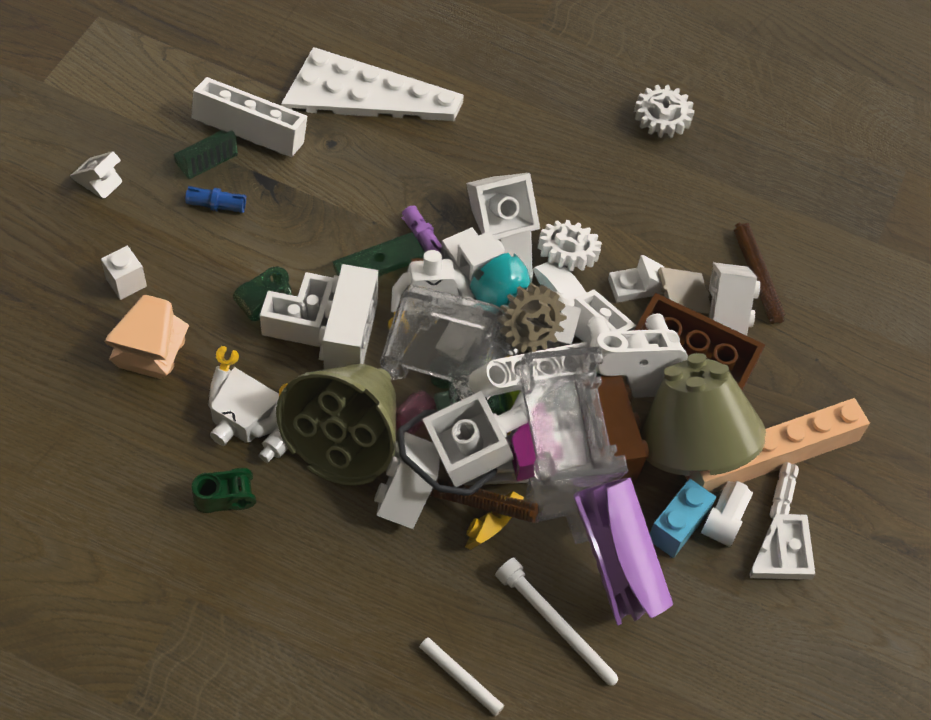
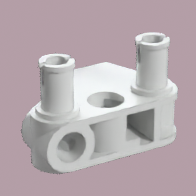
[587,313,688,398]

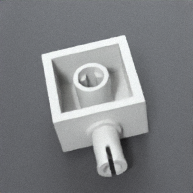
[423,391,533,487]

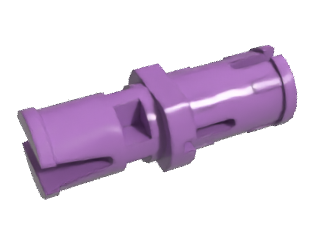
[401,206,442,253]

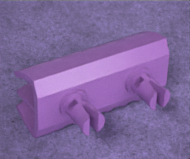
[573,477,673,625]

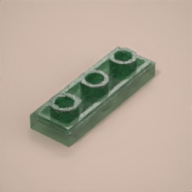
[333,232,425,277]

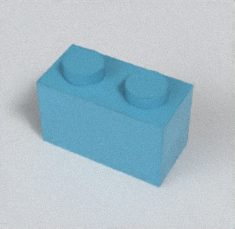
[650,478,716,558]

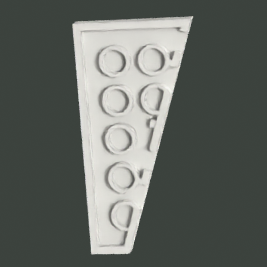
[281,47,464,121]

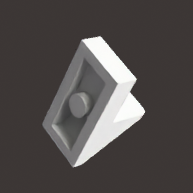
[70,151,122,198]
[608,255,664,303]

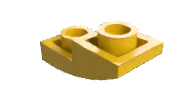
[465,491,524,550]

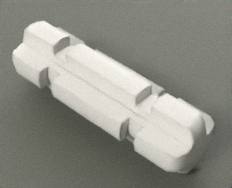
[770,462,799,519]

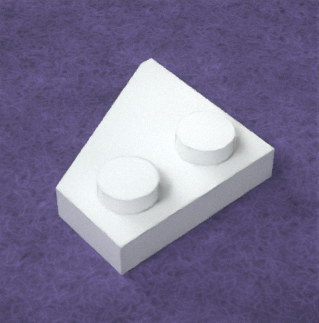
[750,514,815,579]

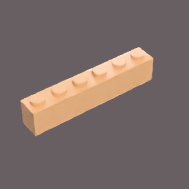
[685,398,870,493]

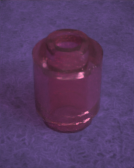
[396,390,437,435]

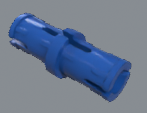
[185,186,246,213]

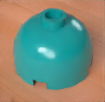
[470,253,530,311]

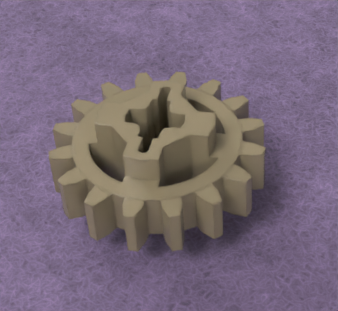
[498,283,567,353]

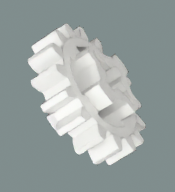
[634,85,694,138]
[537,220,602,271]

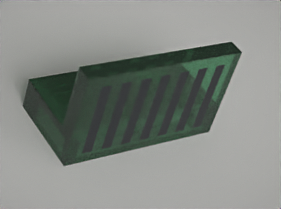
[174,130,238,180]

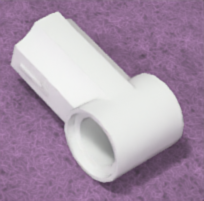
[701,481,753,547]

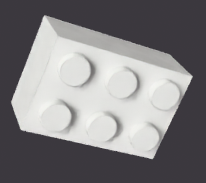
[318,264,378,369]

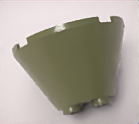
[639,353,766,476]
[276,364,396,485]

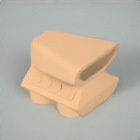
[105,295,189,379]

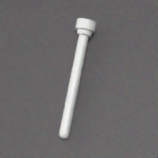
[495,557,618,686]

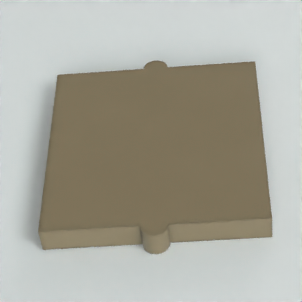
[658,267,711,317]

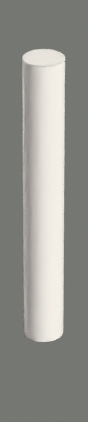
[419,637,504,716]

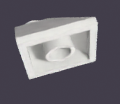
[466,173,540,240]

